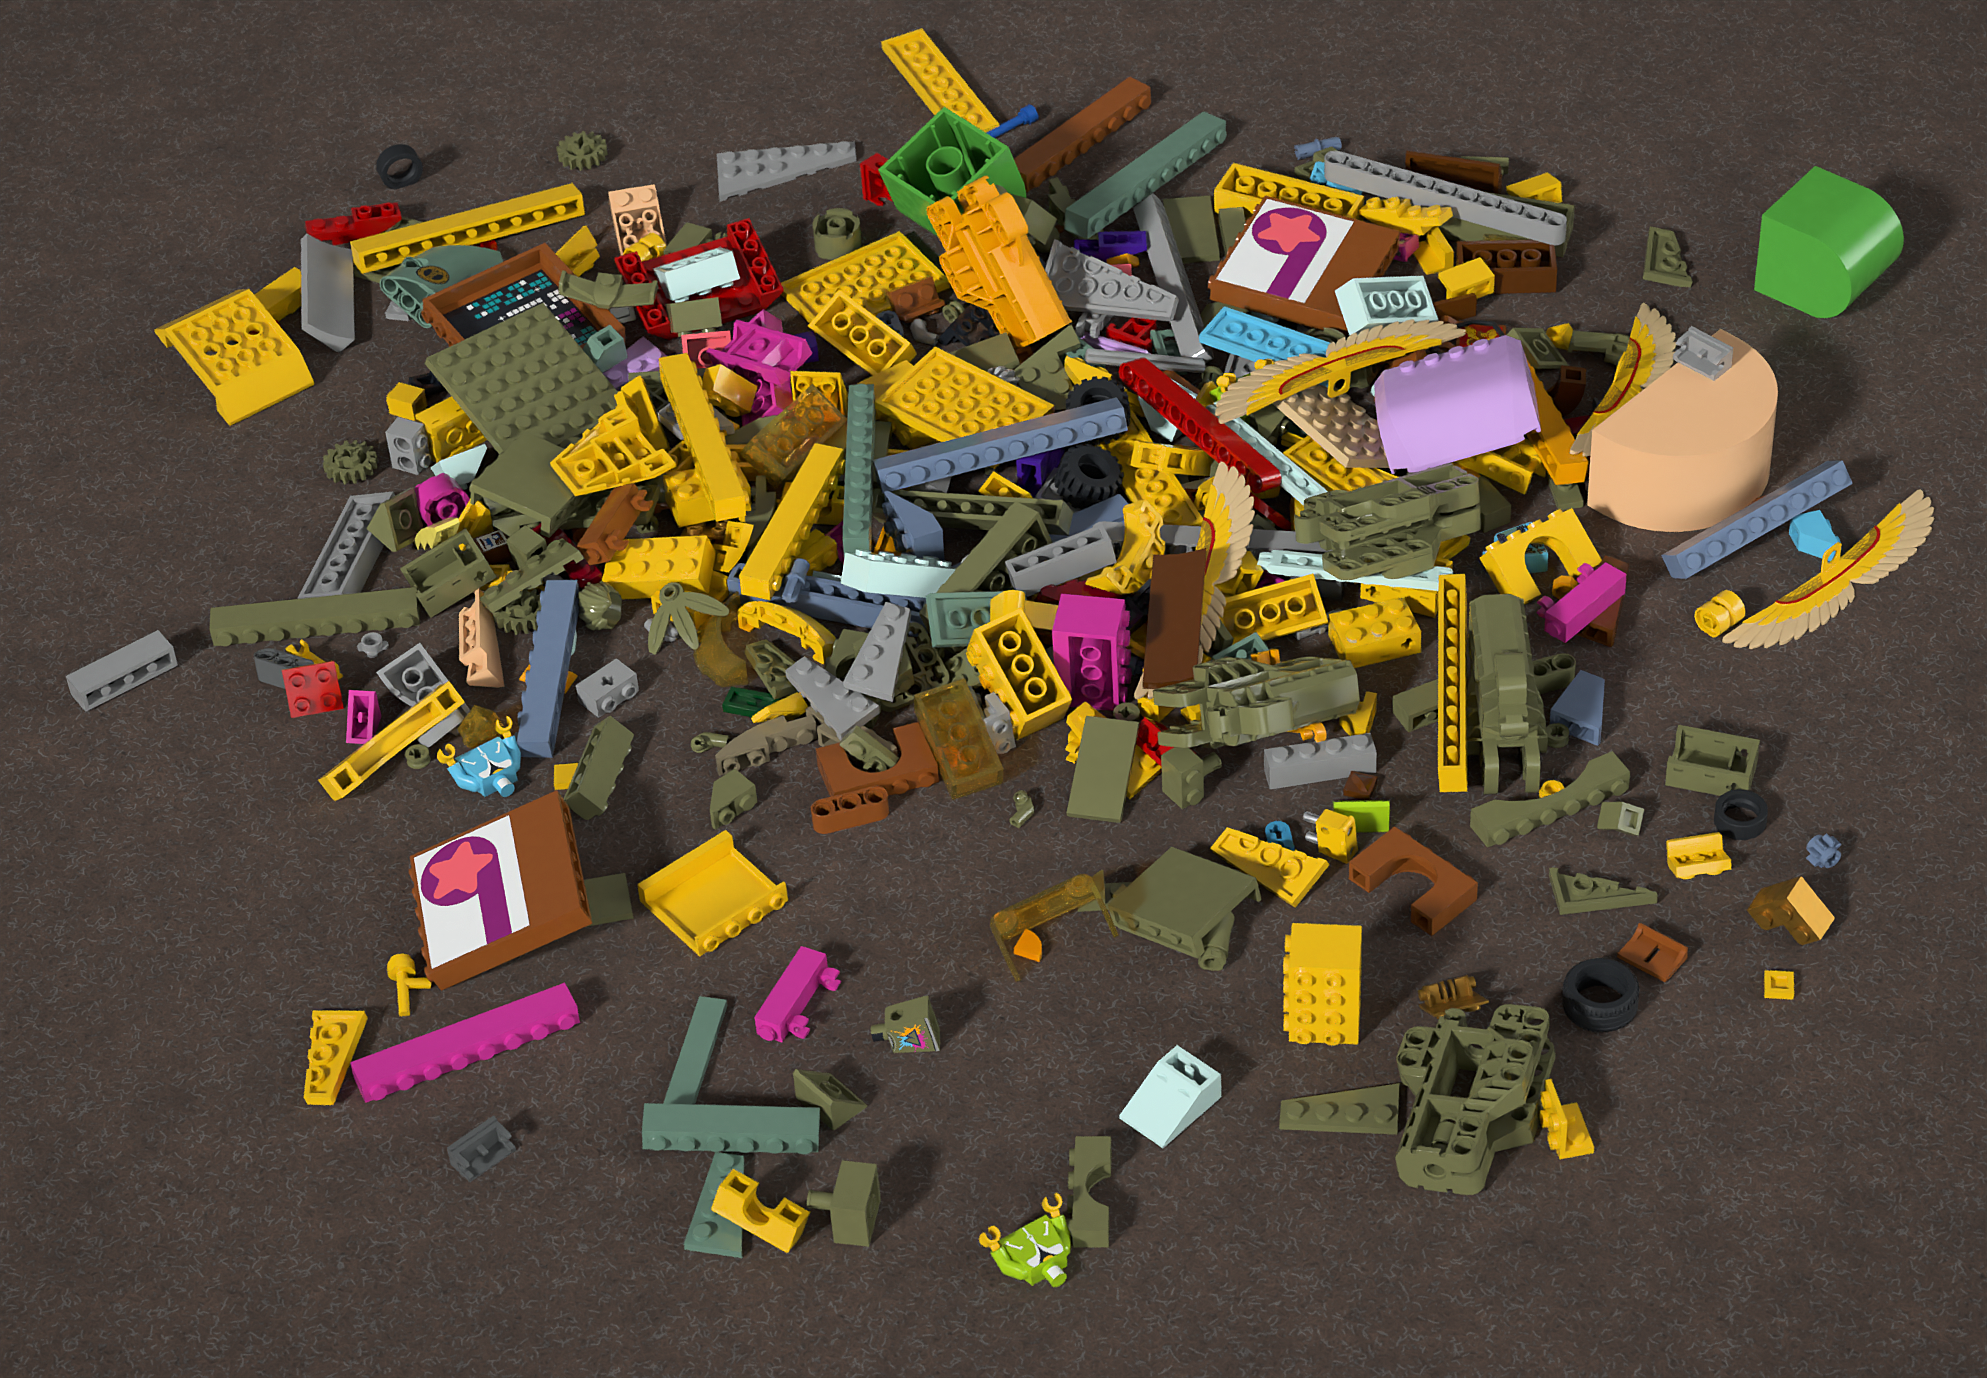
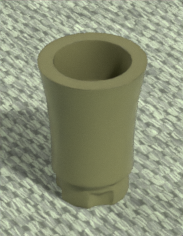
[1198,911,1235,971]

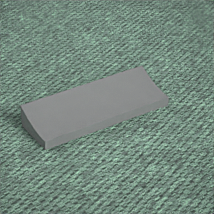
[301,234,355,352]
[298,491,395,599]

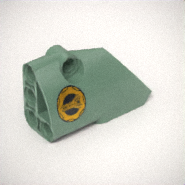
[380,245,503,328]

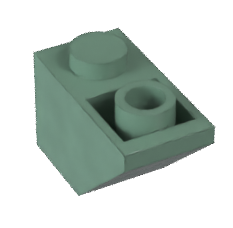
[583,325,628,373]

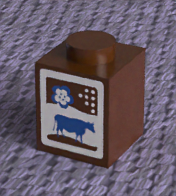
[473,529,513,565]

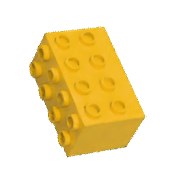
[966,607,1072,740]
[1283,923,1362,1046]

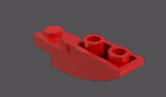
[305,202,402,246]

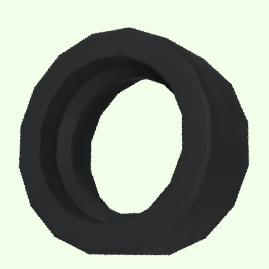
[376,144,423,190]
[1714,789,1768,840]

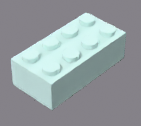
[1335,276,1438,335]
[841,549,956,598]

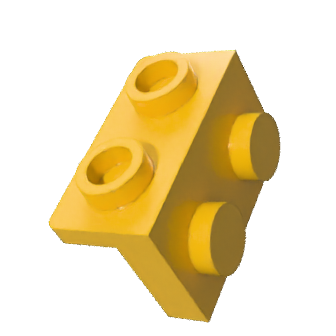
[1666,832,1731,879]

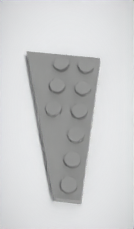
[717,141,856,202]
[1045,239,1179,322]

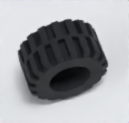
[1066,376,1131,445]
[1054,444,1124,510]

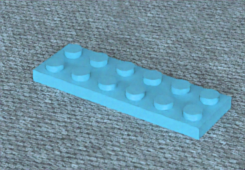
[1199,306,1330,387]

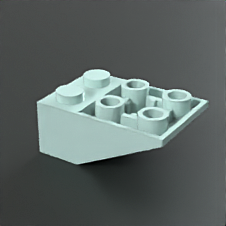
[1119,1045,1221,1148]

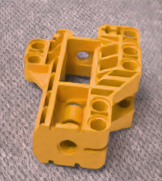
[926,176,1073,350]

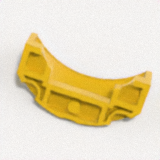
[1086,499,1165,595]
[737,601,836,664]

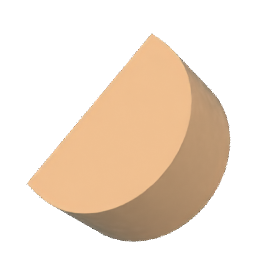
[1587,329,1778,532]

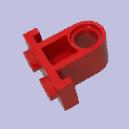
[1106,317,1157,354]

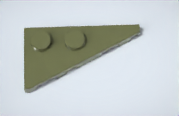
[1549,867,1658,915]

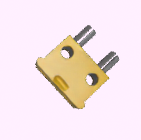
[1303,809,1358,864]

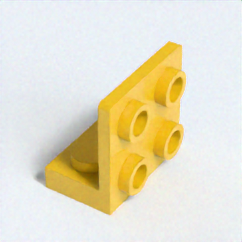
[1539,1079,1594,1159]

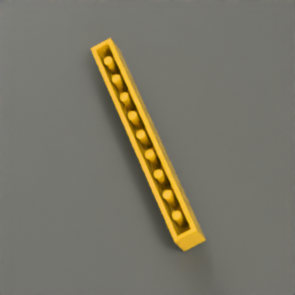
[350,183,585,274]
[658,353,749,522]
[1438,574,1467,792]

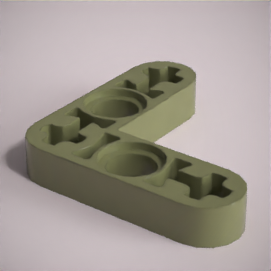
[880,622,950,712]

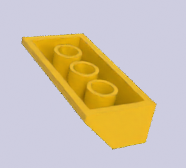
[808,290,917,376]
[1219,574,1328,645]

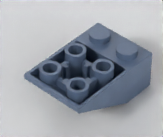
[882,491,944,561]

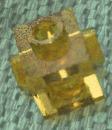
[457,705,505,749]

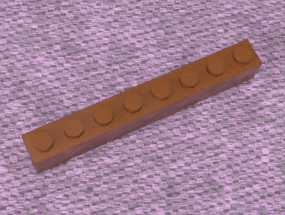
[1014,77,1151,192]

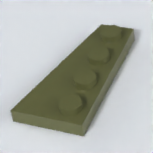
[479,538,584,613]

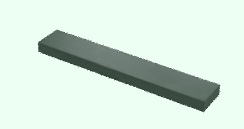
[663,996,728,1105]

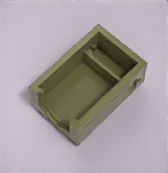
[400,528,497,618]
[1665,725,1760,796]

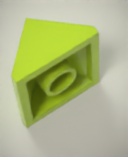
[1333,800,1390,832]

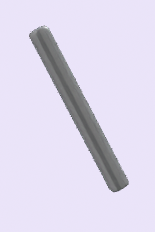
[1085,348,1205,373]

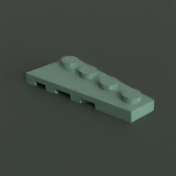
[684,1152,744,1258]

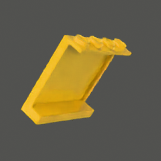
[637,830,788,956]

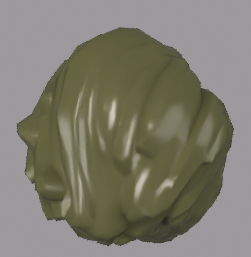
[578,581,622,630]

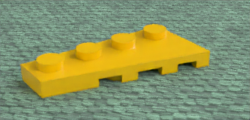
[1066,701,1162,799]
[1210,827,1329,908]
[304,1011,368,1105]

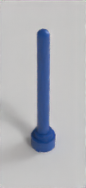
[986,104,1039,138]

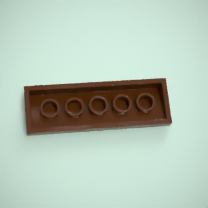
[1142,548,1206,689]

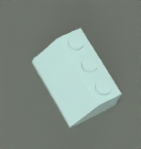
[653,247,740,303]

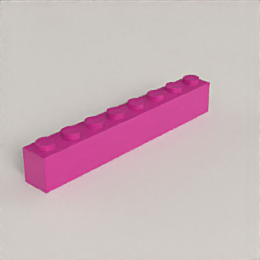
[350,983,580,1103]

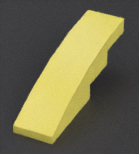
[414,517,460,551]

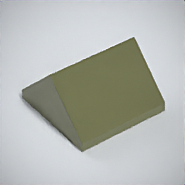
[366,487,424,552]
[793,1069,868,1131]

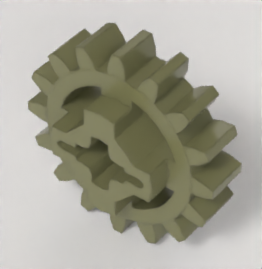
[557,131,608,170]
[323,440,378,485]
[493,588,542,635]

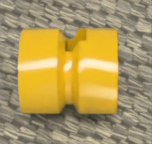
[623,232,666,262]
[1694,590,1745,638]

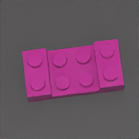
[706,320,812,386]

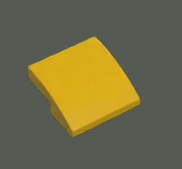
[713,521,754,573]

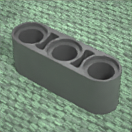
[254,648,314,689]

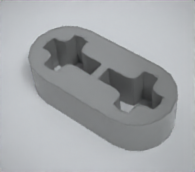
[417,709,465,748]

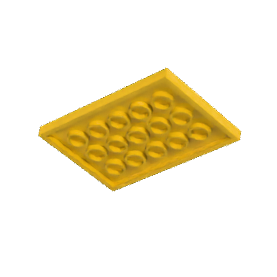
[781,231,950,324]
[875,347,1055,469]

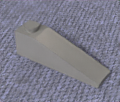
[376,643,478,736]

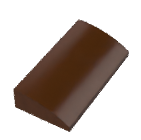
[1405,151,1502,194]

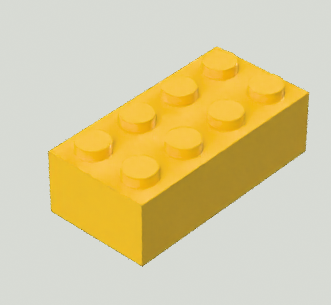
[602,535,716,599]

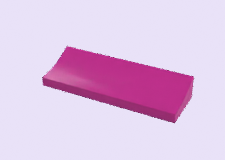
[732,309,795,426]

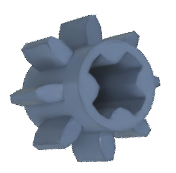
[1806,834,1841,868]

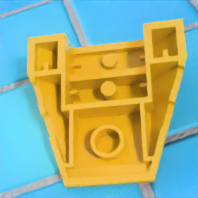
[550,404,676,496]

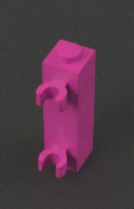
[1537,562,1627,643]
[755,946,841,1042]

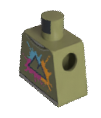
[871,996,940,1053]

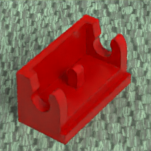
[860,153,893,206]

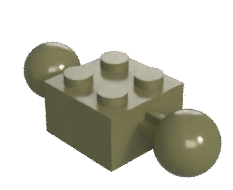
[994,184,1060,253]

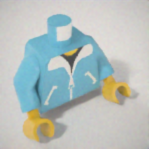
[437,716,521,797]

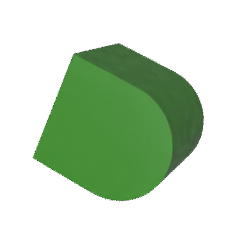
[878,107,1026,238]
[1754,166,1904,318]

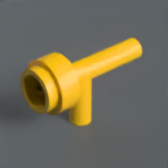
[387,954,431,1017]

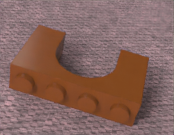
[816,722,939,797]
[1349,826,1478,936]

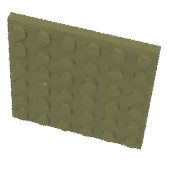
[425,303,618,454]

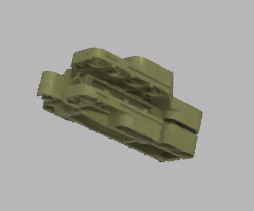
[1294,462,1481,580]
[1467,594,1548,795]
[1153,657,1360,749]
[1395,1004,1556,1195]

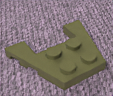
[1014,325,1080,413]

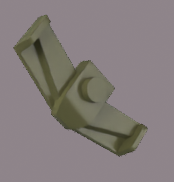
[559,270,658,309]
[1568,331,1630,366]

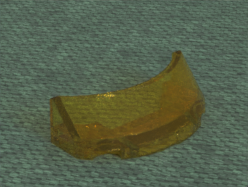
[693,592,748,687]

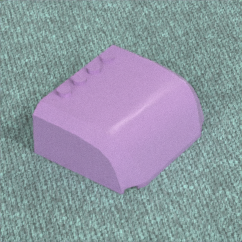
[1374,335,1541,474]

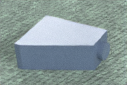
[1550,670,1605,746]

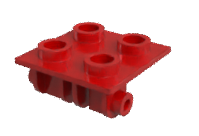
[282,661,344,718]

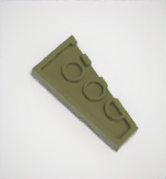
[1280,1083,1399,1135]

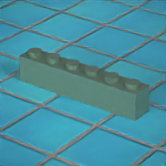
[642,1103,820,1154]

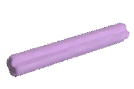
[1081,332,1151,354]

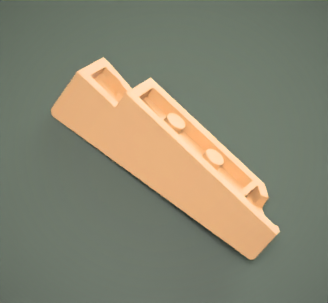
[459,589,505,688]

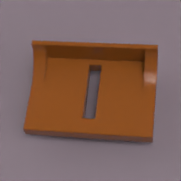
[1617,922,1688,983]

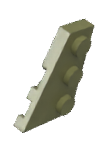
[1643,227,1692,287]

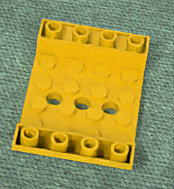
[154,289,314,426]

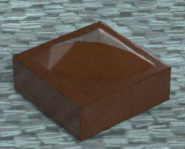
[1343,771,1378,800]

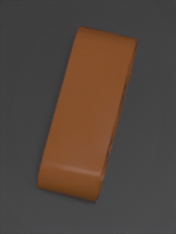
[811,786,889,834]

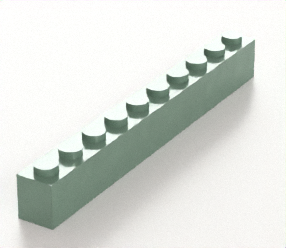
[1065,111,1227,239]
[843,384,876,558]

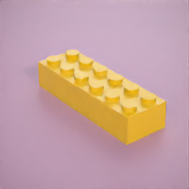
[1214,163,1364,221]

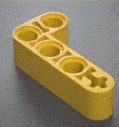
[990,590,1058,637]

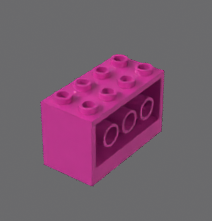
[1052,594,1132,711]

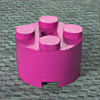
[415,473,470,526]

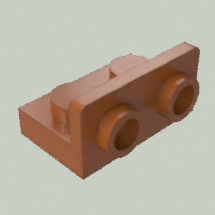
[887,276,946,323]

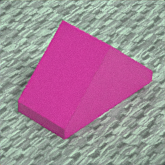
[346,690,381,744]

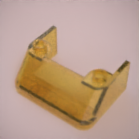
[990,874,1119,982]

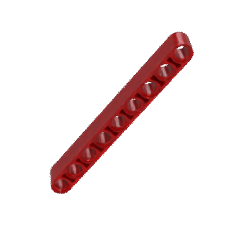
[1119,357,1282,494]

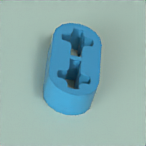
[1265,821,1294,851]

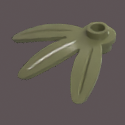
[648,582,729,654]

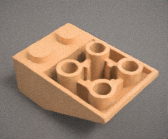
[608,184,667,256]

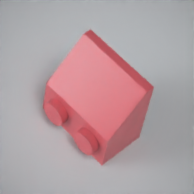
[681,330,734,372]

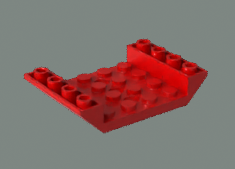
[614,218,784,340]

